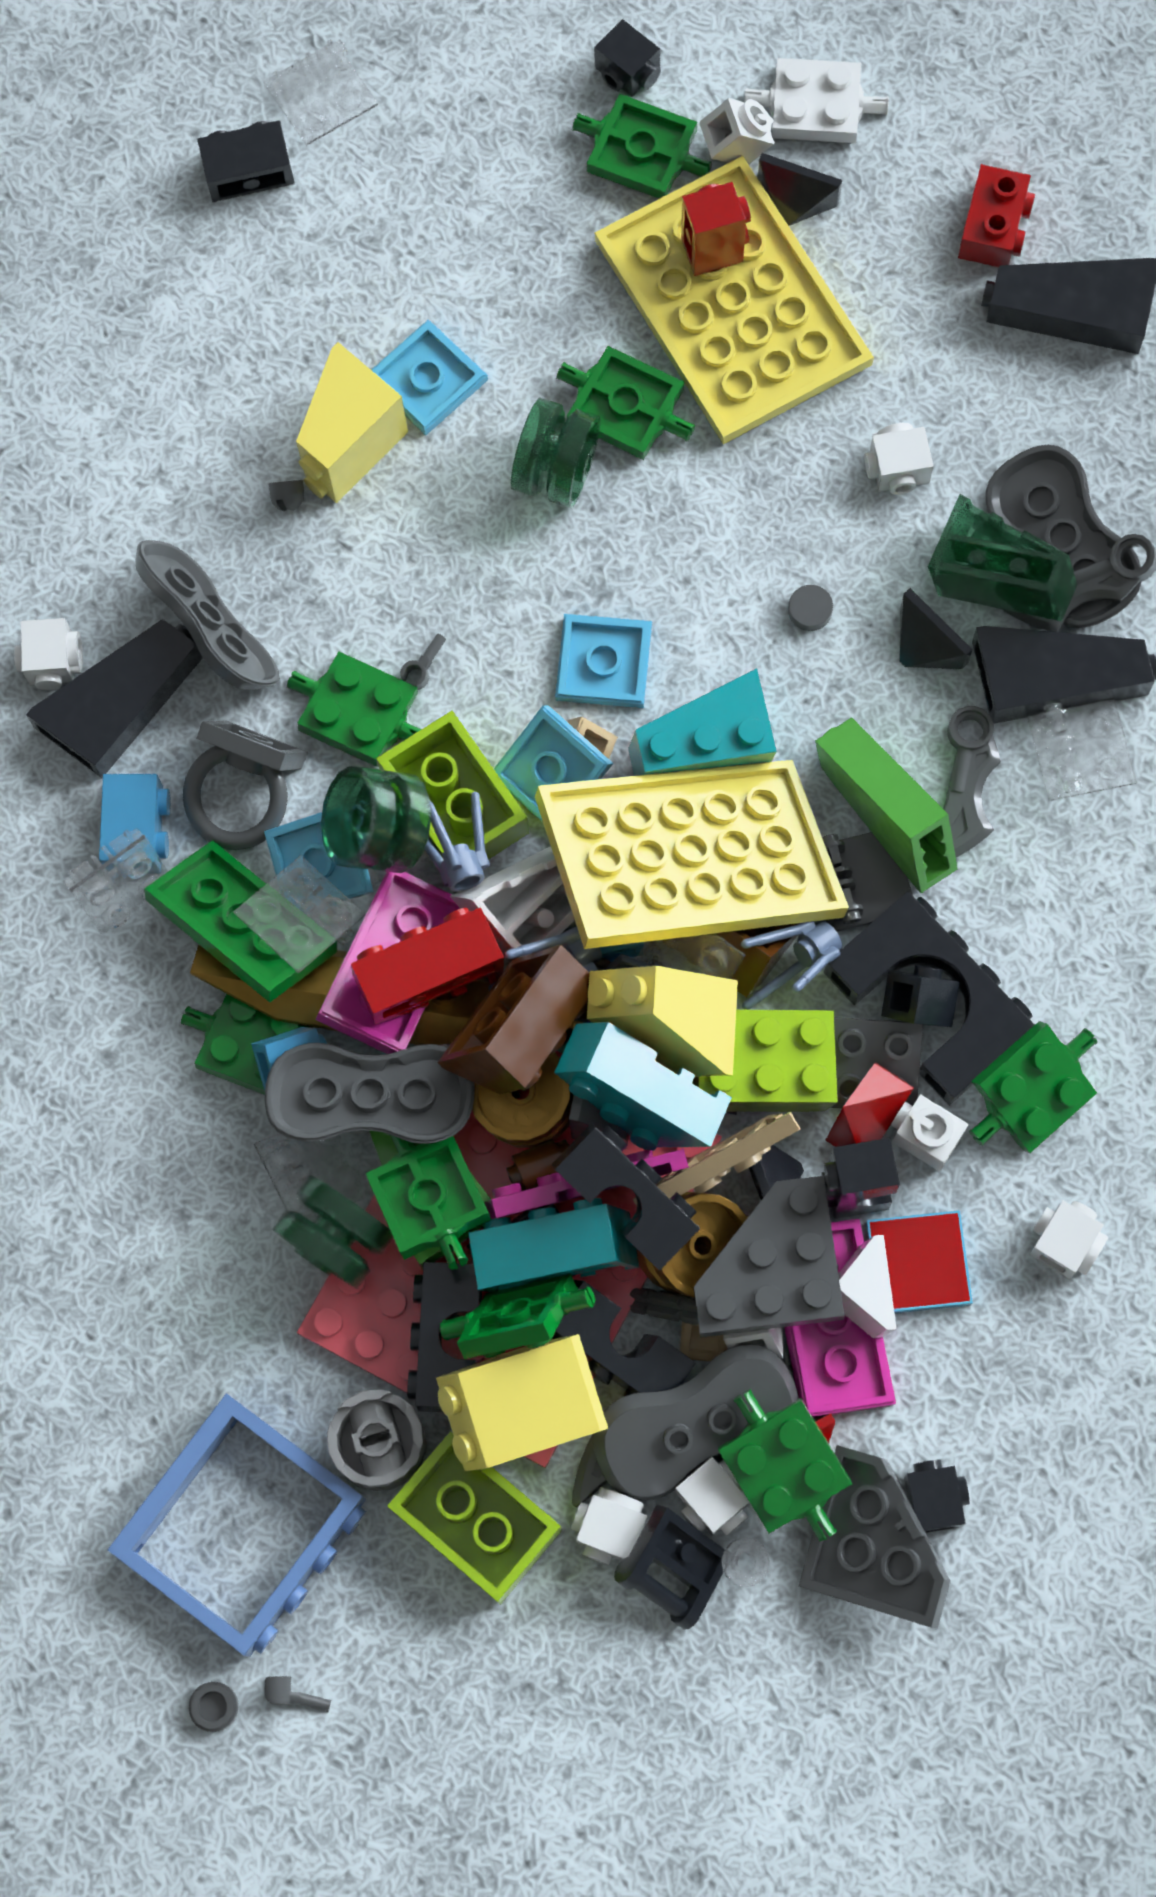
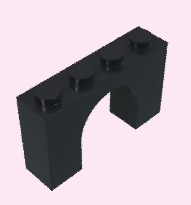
[824,891,1035,1106]

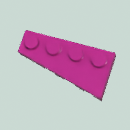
[484,1149,689,1219]

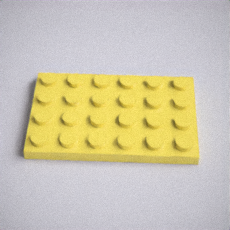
[595,156,874,444]
[535,760,849,949]

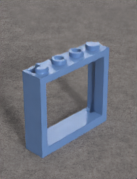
[108,1393,367,1657]

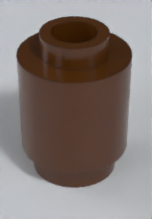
[506,1139,569,1191]

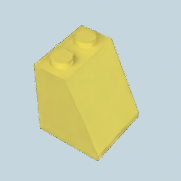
[296,342,408,503]
[587,966,738,1077]
[436,1334,608,1471]

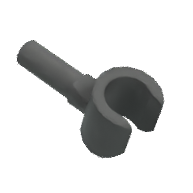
[400,634,446,690]
[265,1676,331,1712]

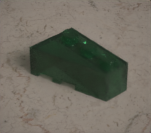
[927,494,1078,622]

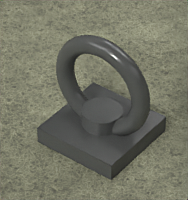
[183,721,308,850]

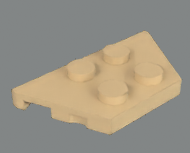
[633,1112,800,1206]

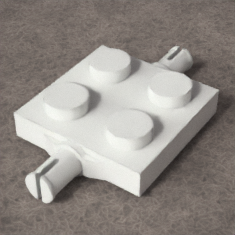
[745,58,889,143]

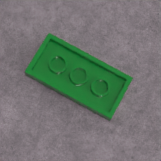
[144,840,337,1003]

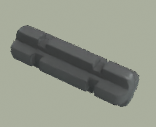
[629,1288,698,1325]

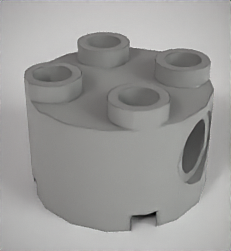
[327,1389,427,1491]

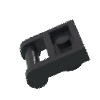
[614,1505,733,1630]

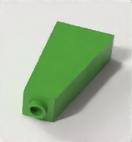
[815,717,958,893]

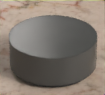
[788,585,833,631]
[189,1682,239,1732]

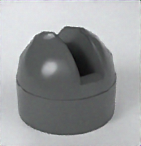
[268,480,304,511]

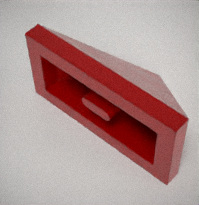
[825,1062,914,1147]

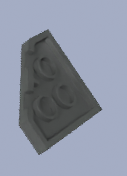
[694,1176,845,1338]
[799,1445,950,1629]

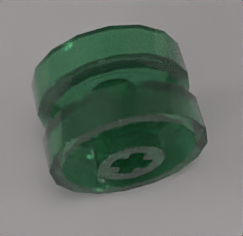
[510,397,601,508]
[321,766,431,873]
[271,1175,393,1289]

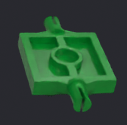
[572,93,712,199]
[556,346,695,460]
[287,651,421,767]
[181,994,313,1095]
[969,1021,1098,1153]
[365,1134,491,1270]
[440,1274,595,1359]
[718,1389,852,1542]

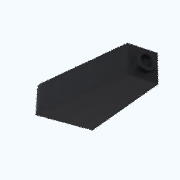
[981,258,1156,354]
[26,619,203,778]
[972,626,1156,724]

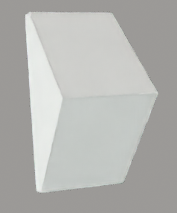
[838,1235,896,1338]

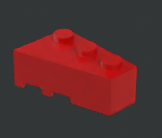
[350,907,504,1025]

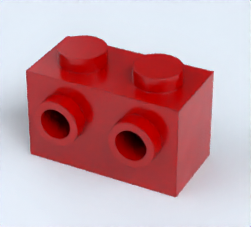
[958,164,1035,267]
[681,182,751,276]

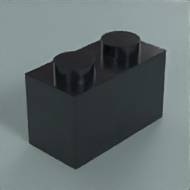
[197,120,295,202]

